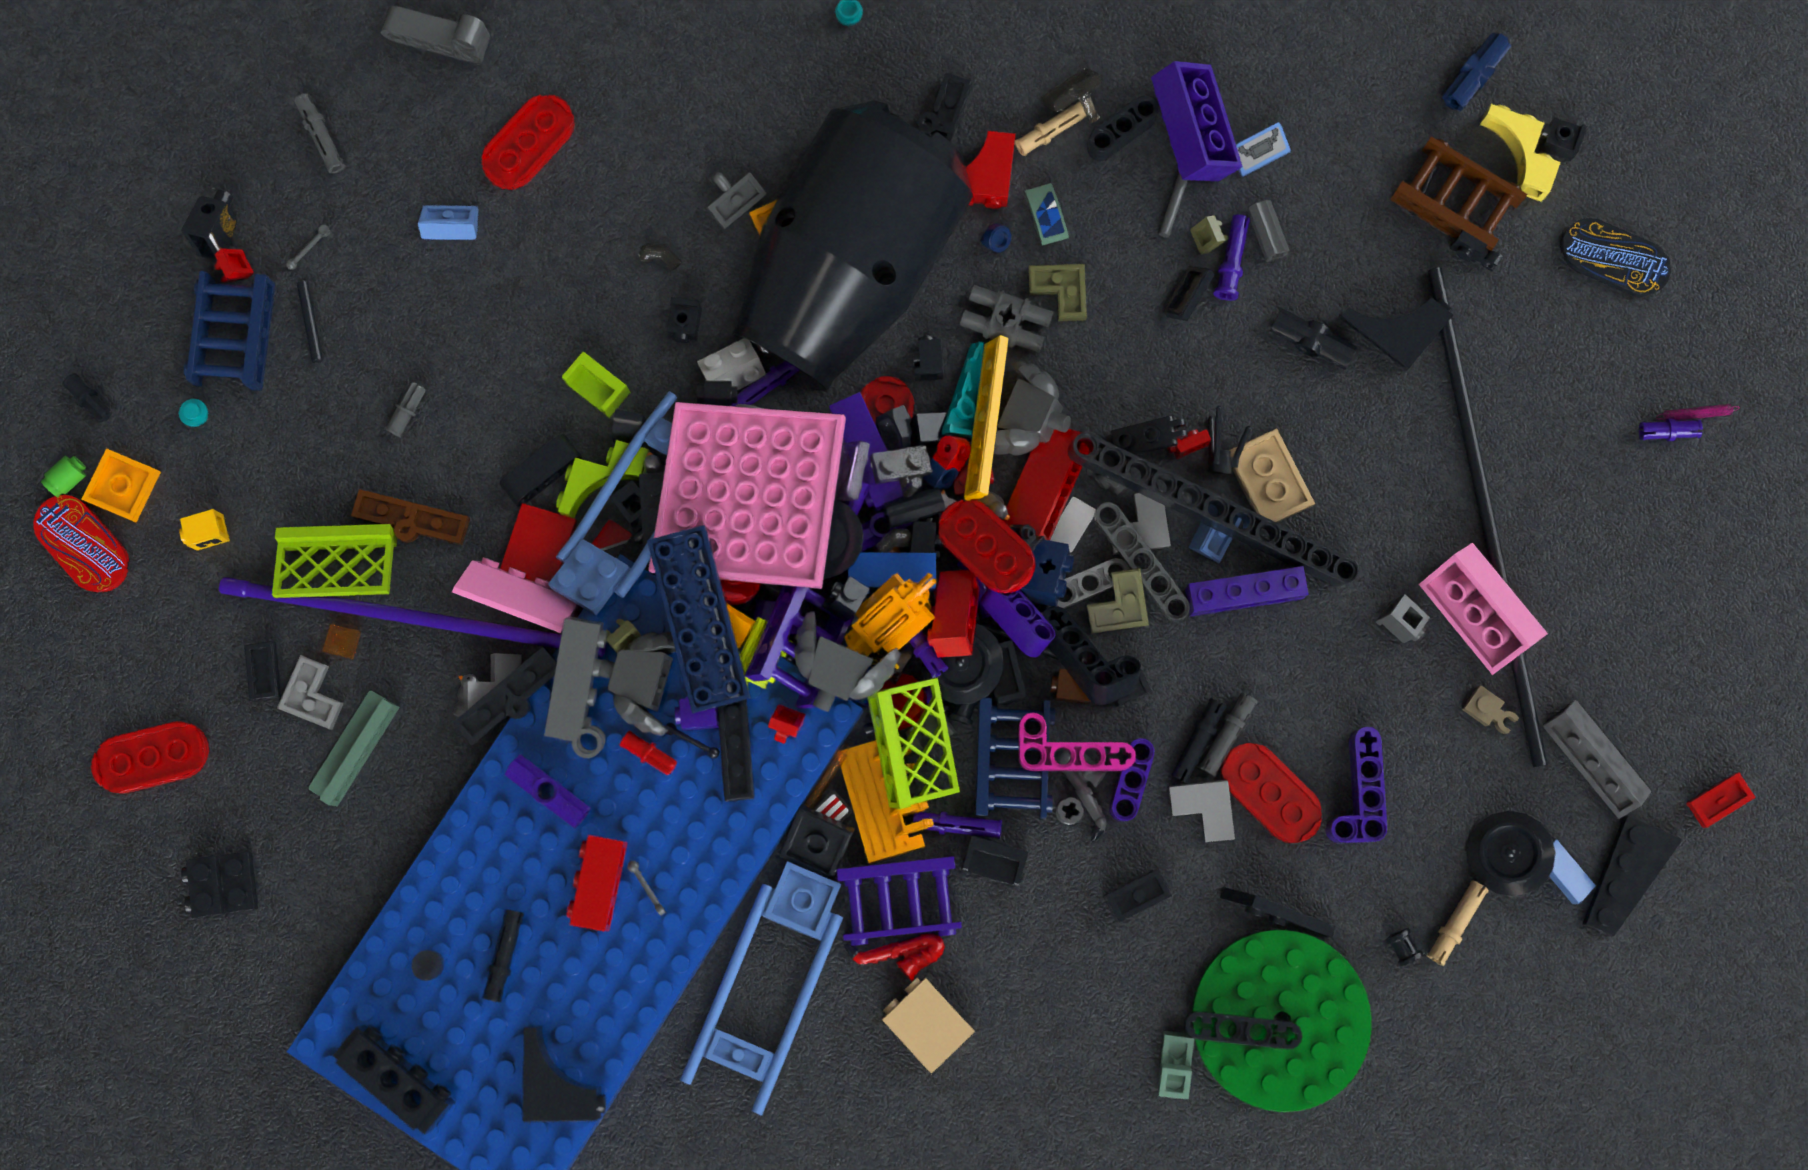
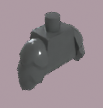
[994,361,1071,456]
[794,611,901,712]
[600,632,676,736]

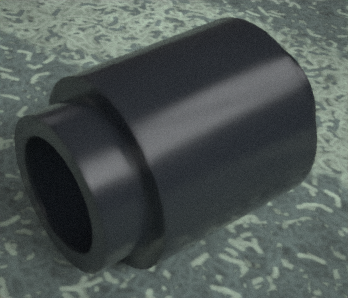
[697,381,738,406]

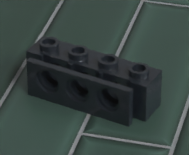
[332,1025,455,1135]

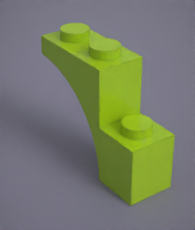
[556,440,650,518]

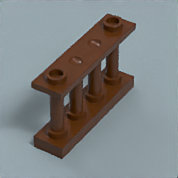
[1390,136,1528,250]

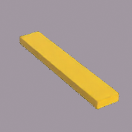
[964,335,1009,501]

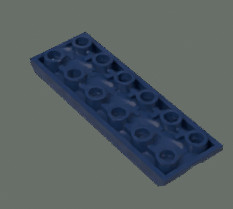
[647,525,751,713]

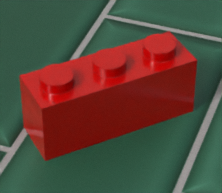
[928,570,980,658]
[567,835,628,931]

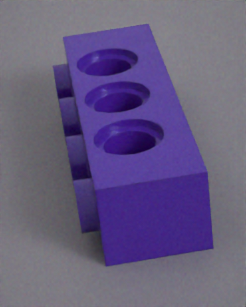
[1185,566,1309,617]

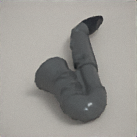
[1057,749,1107,842]

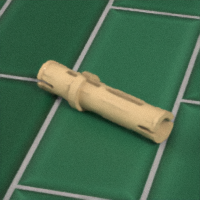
[1015,98,1093,156]
[1427,880,1489,966]

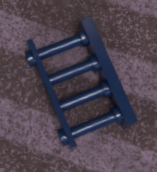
[184,271,275,391]
[975,698,1055,819]

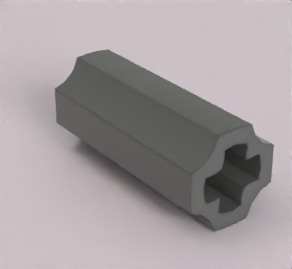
[1247,200,1290,261]

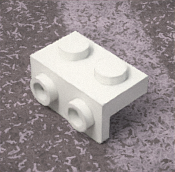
[697,338,766,390]

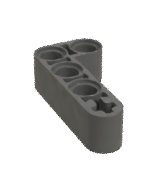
[381,6,490,63]

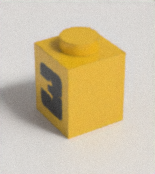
[179,509,230,551]

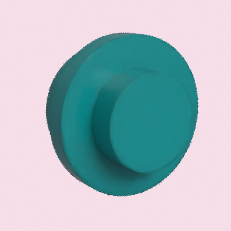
[835,0,863,26]
[179,399,208,427]

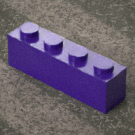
[829,392,907,513]

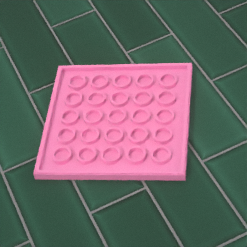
[649,402,846,589]

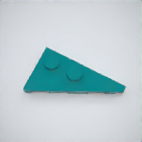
[942,342,984,439]

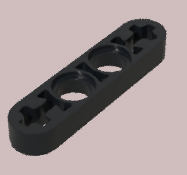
[1184,1011,1302,1049]

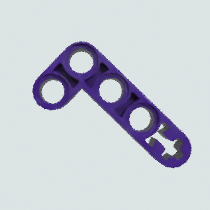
[1325,727,1387,843]

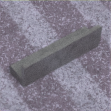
[1543,700,1651,819]

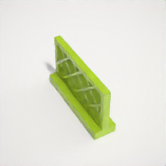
[272,524,397,598]
[868,678,960,809]

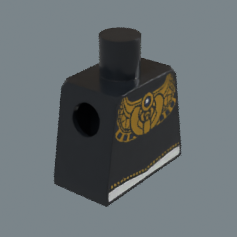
[181,190,237,261]

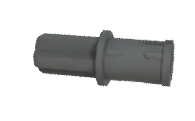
[384,382,425,438]

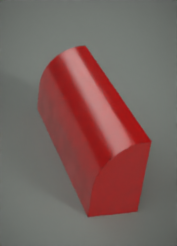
[1003,429,1089,540]

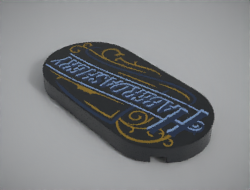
[1560,218,1671,297]

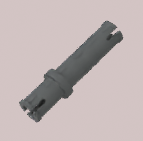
[294,93,345,174]
[1198,693,1258,777]

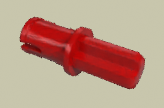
[620,730,677,775]

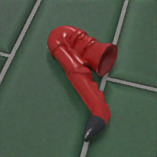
[844,933,945,982]

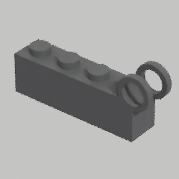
[544,617,607,758]

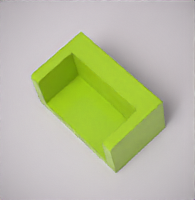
[562,352,631,418]

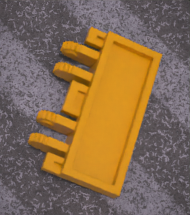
[837,740,934,865]

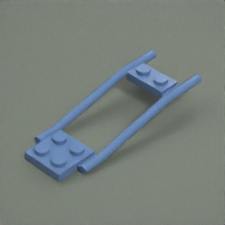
[548,391,677,615]
[680,862,843,1115]

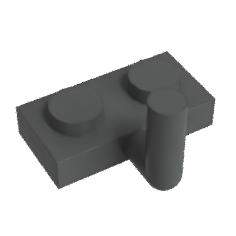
[705,172,766,229]

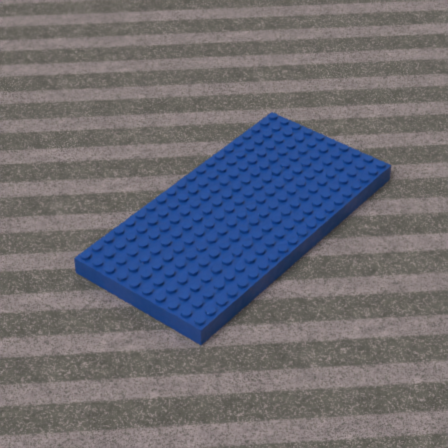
[287,554,864,1170]

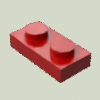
[1686,772,1756,828]

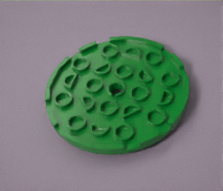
[1192,930,1372,1112]

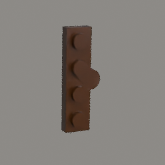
[351,489,470,545]

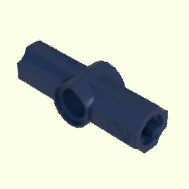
[1442,32,1512,111]

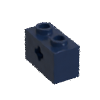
[1021,540,1074,607]

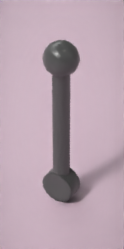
[286,225,331,270]
[627,861,666,916]

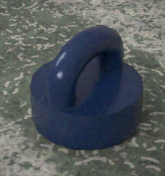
[980,223,1011,253]

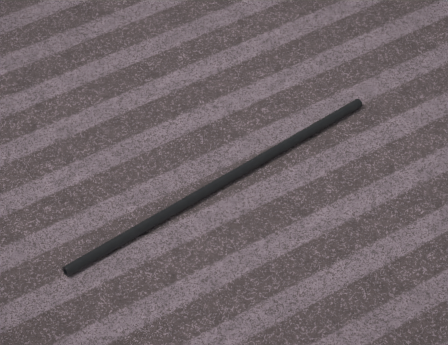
[1428,267,1548,767]

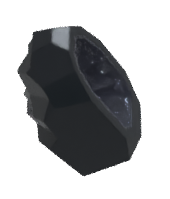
[876,405,913,456]

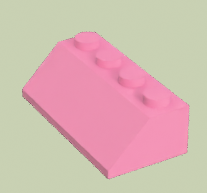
[1419,543,1548,675]
[452,557,583,633]

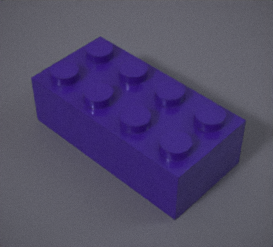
[1151,61,1243,181]

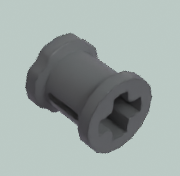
[1055,797,1084,825]

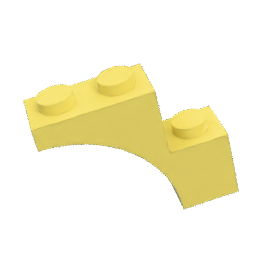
[1480,104,1560,202]

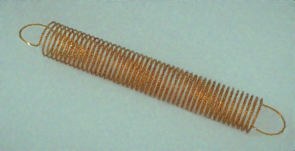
[804,745,849,810]

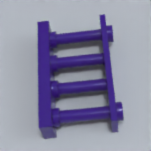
[745,585,854,709]
[837,856,962,946]

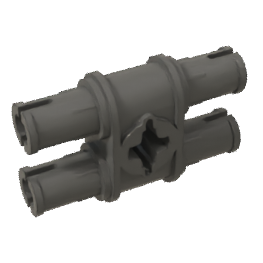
[960,284,1054,353]

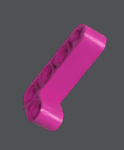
[1018,713,1136,771]

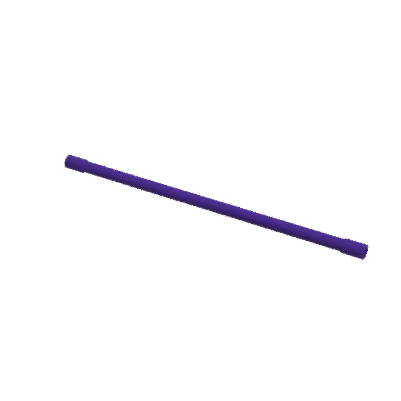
[219,577,606,658]

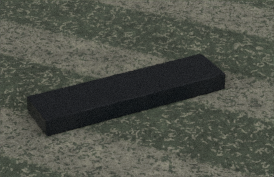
[717,699,755,802]

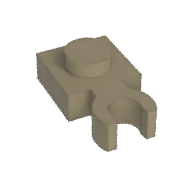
[1462,685,1519,734]

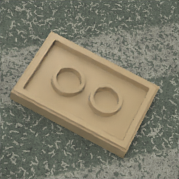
[1229,428,1315,523]

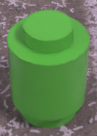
[41,456,86,497]

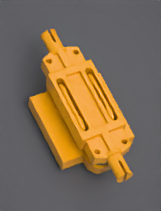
[844,573,936,657]

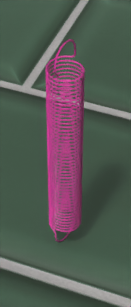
[1656,404,1740,421]

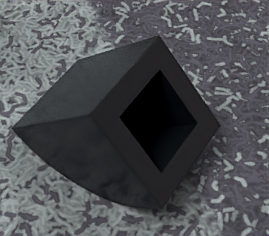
[612,409,646,447]

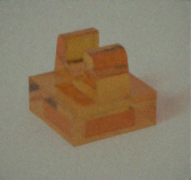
[322,624,361,659]

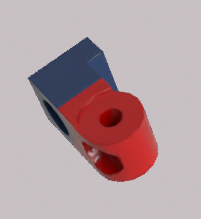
[916,436,971,489]

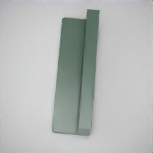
[308,691,400,807]

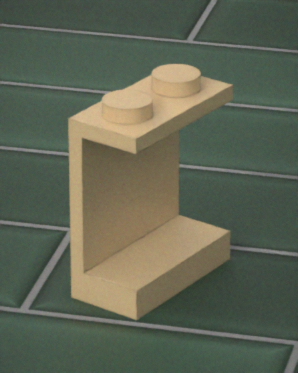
[882,977,975,1074]

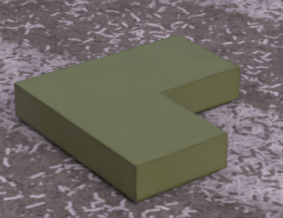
[1028,264,1087,321]
[1087,568,1149,633]

